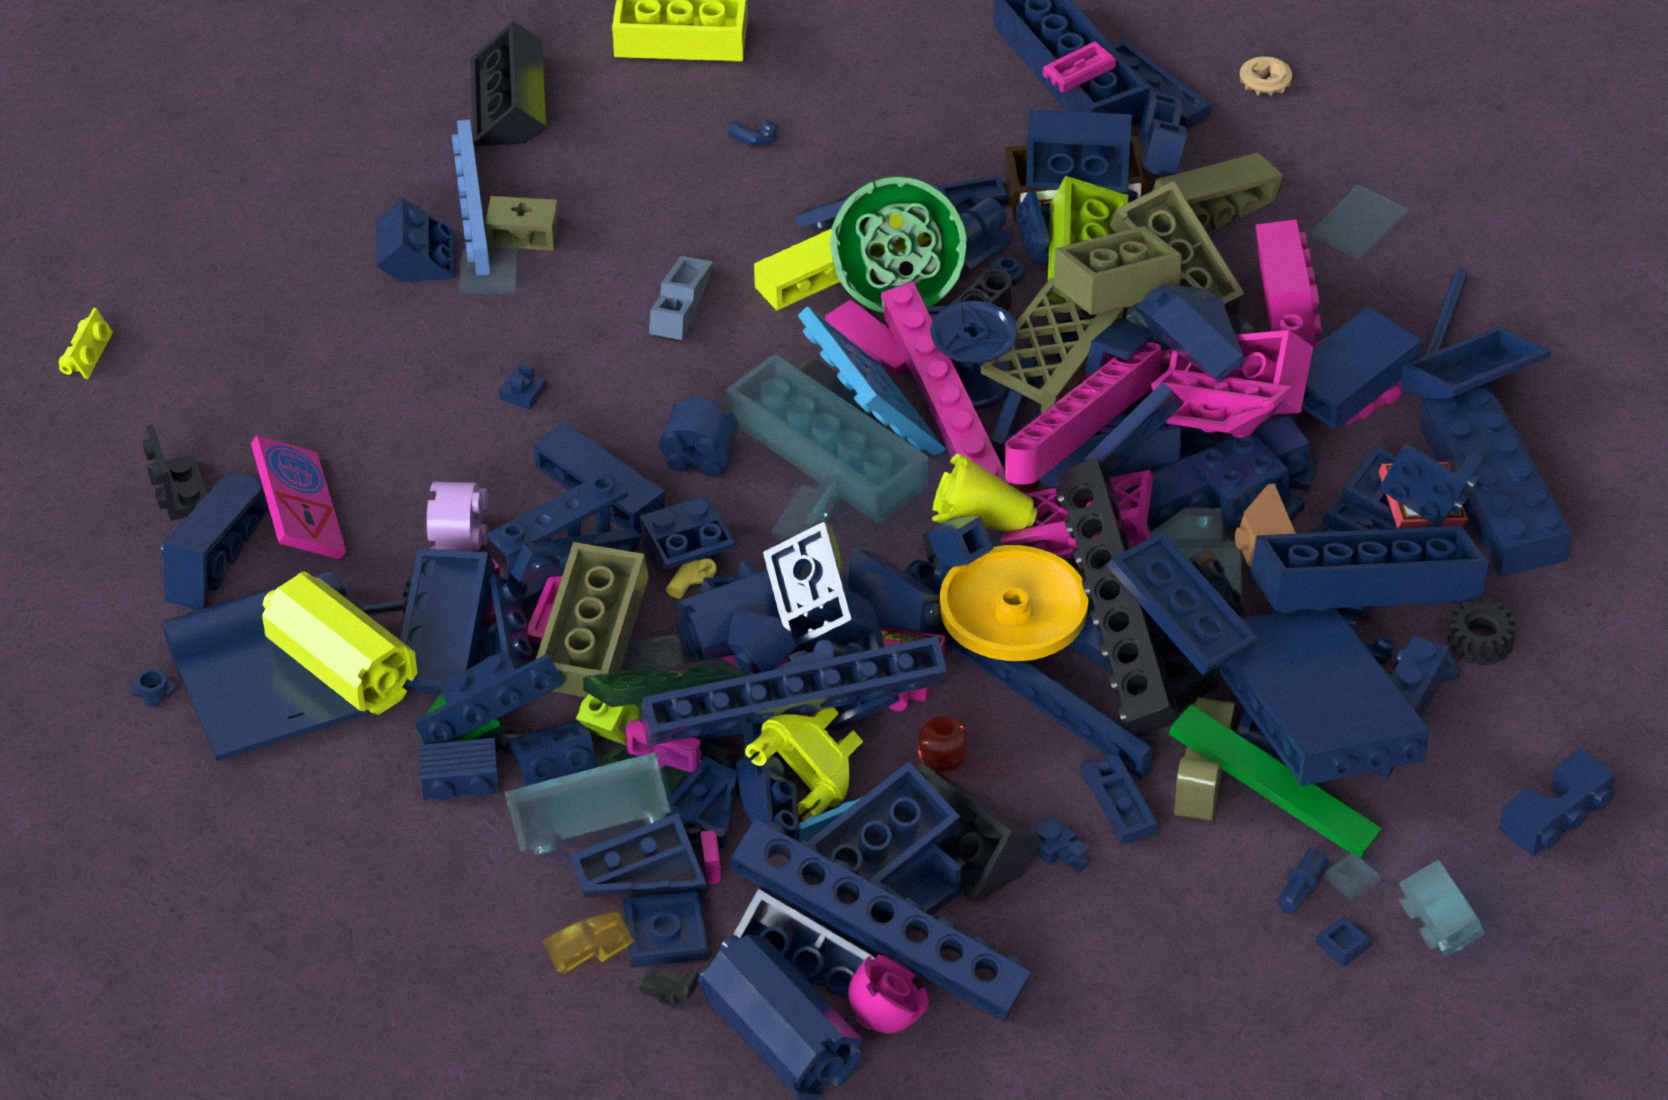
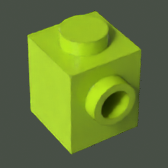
[576,686,641,746]

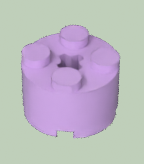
[427,482,489,552]

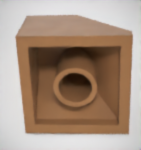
[1235,484,1296,567]

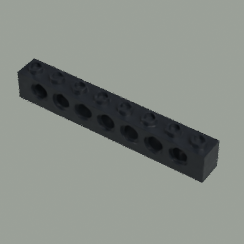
[1056,457,1180,737]

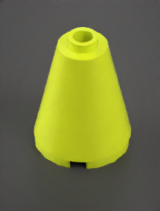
[932,453,1037,532]

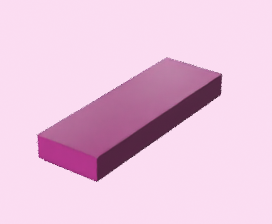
[825,300,909,377]

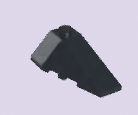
[917,762,1042,900]

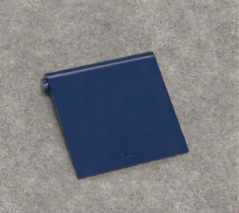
[162,570,371,761]

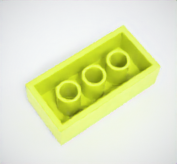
[612,0,748,61]

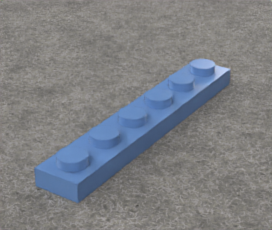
[452,119,490,276]

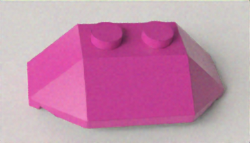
[1151,369,1293,437]

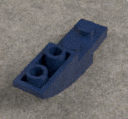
[736,722,799,842]

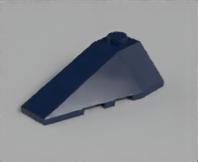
[1136,285,1246,382]
[733,887,878,997]

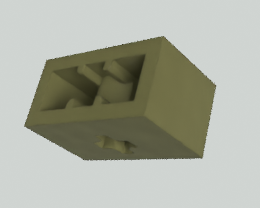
[485,196,559,251]

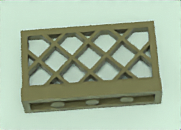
[981,278,1124,413]

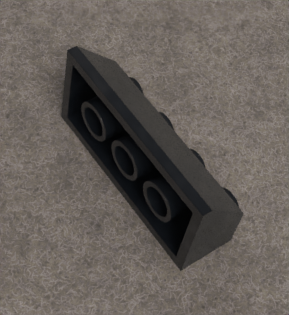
[470,21,546,146]

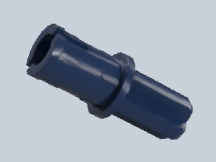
[1277,848,1329,913]

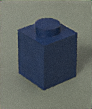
[927,516,993,567]

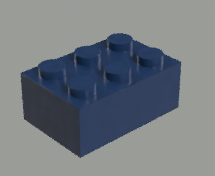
[1026,110,1132,192]

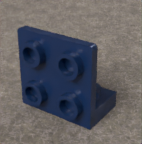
[1190,433,1291,530]

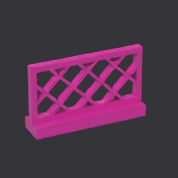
[1000,470,1153,560]

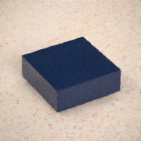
[1316,916,1372,967]

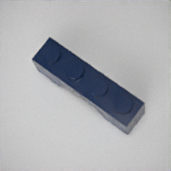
[1139,90,1187,175]

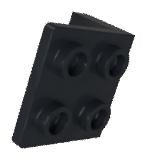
[142,424,208,521]

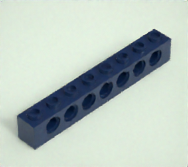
[639,636,947,746]
[731,818,1031,1022]

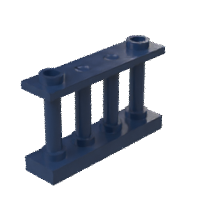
[487,471,628,609]

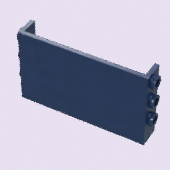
[1219,608,1430,786]

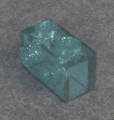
[1398,859,1485,958]

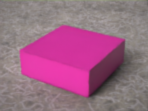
[701,830,721,884]

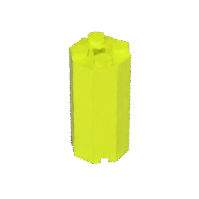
[262,572,417,715]

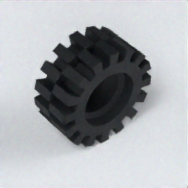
[1447,598,1517,666]

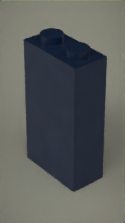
[1302,306,1422,431]

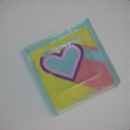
[1324,852,1380,901]

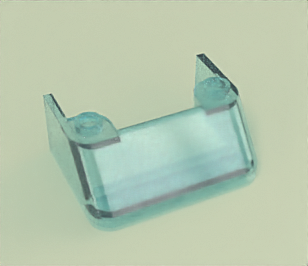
[505,751,673,855]

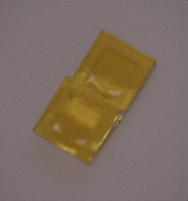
[542,911,635,975]

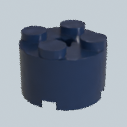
[659,397,739,478]

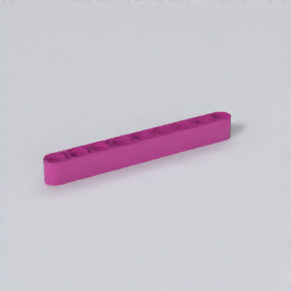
[1005,342,1161,485]

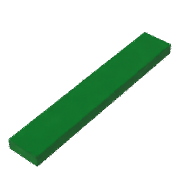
[1169,704,1382,859]

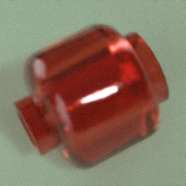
[918,716,968,772]

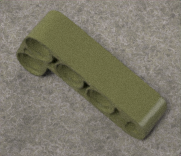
[1174,697,1236,821]

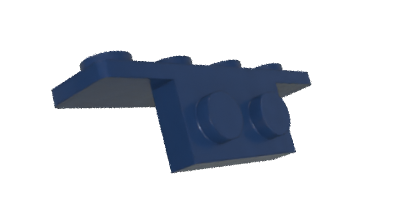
[482,574,539,703]
[414,650,564,744]

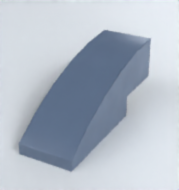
[649,256,713,340]

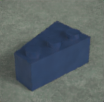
[569,813,707,897]

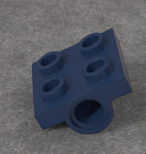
[951,189,1012,275]

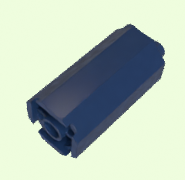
[674,563,812,661]
[698,935,862,1100]

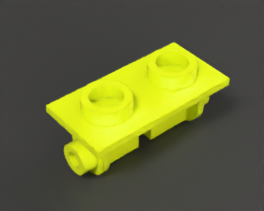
[59,308,113,379]

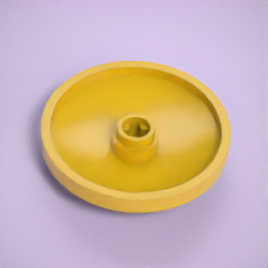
[940,545,1088,661]

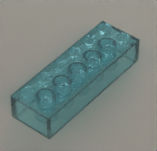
[725,353,928,524]

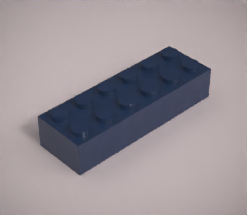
[994,0,1149,124]
[1420,385,1572,577]
[1250,526,1489,613]

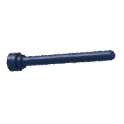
[1421,269,1467,357]

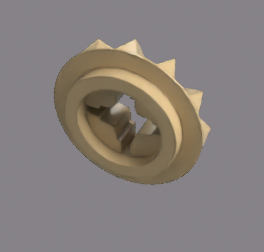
[1240,57,1292,97]

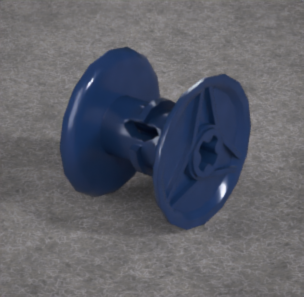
[930,301,1018,409]

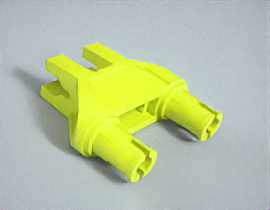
[745,708,863,821]

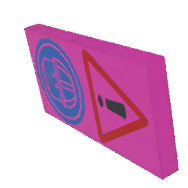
[251,435,346,559]

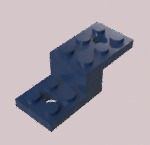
[763,521,900,730]

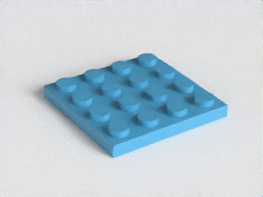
[798,306,946,456]

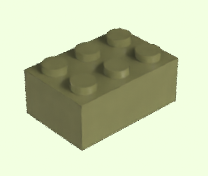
[1054,226,1182,315]

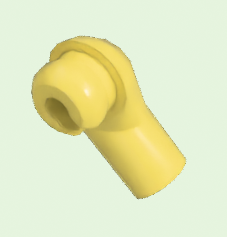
[666,558,717,599]

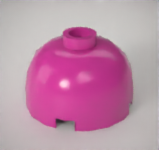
[848,955,930,1034]

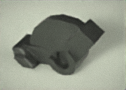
[639,968,700,1008]

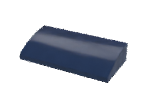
[1400,326,1551,399]
[400,549,495,696]

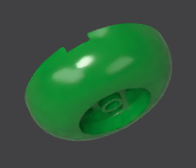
[830,177,967,313]

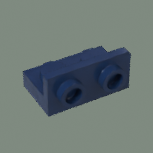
[508,720,597,789]

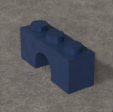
[1499,748,1615,856]

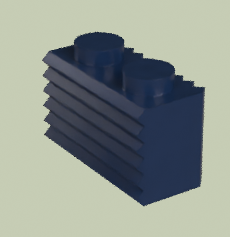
[419,738,499,800]

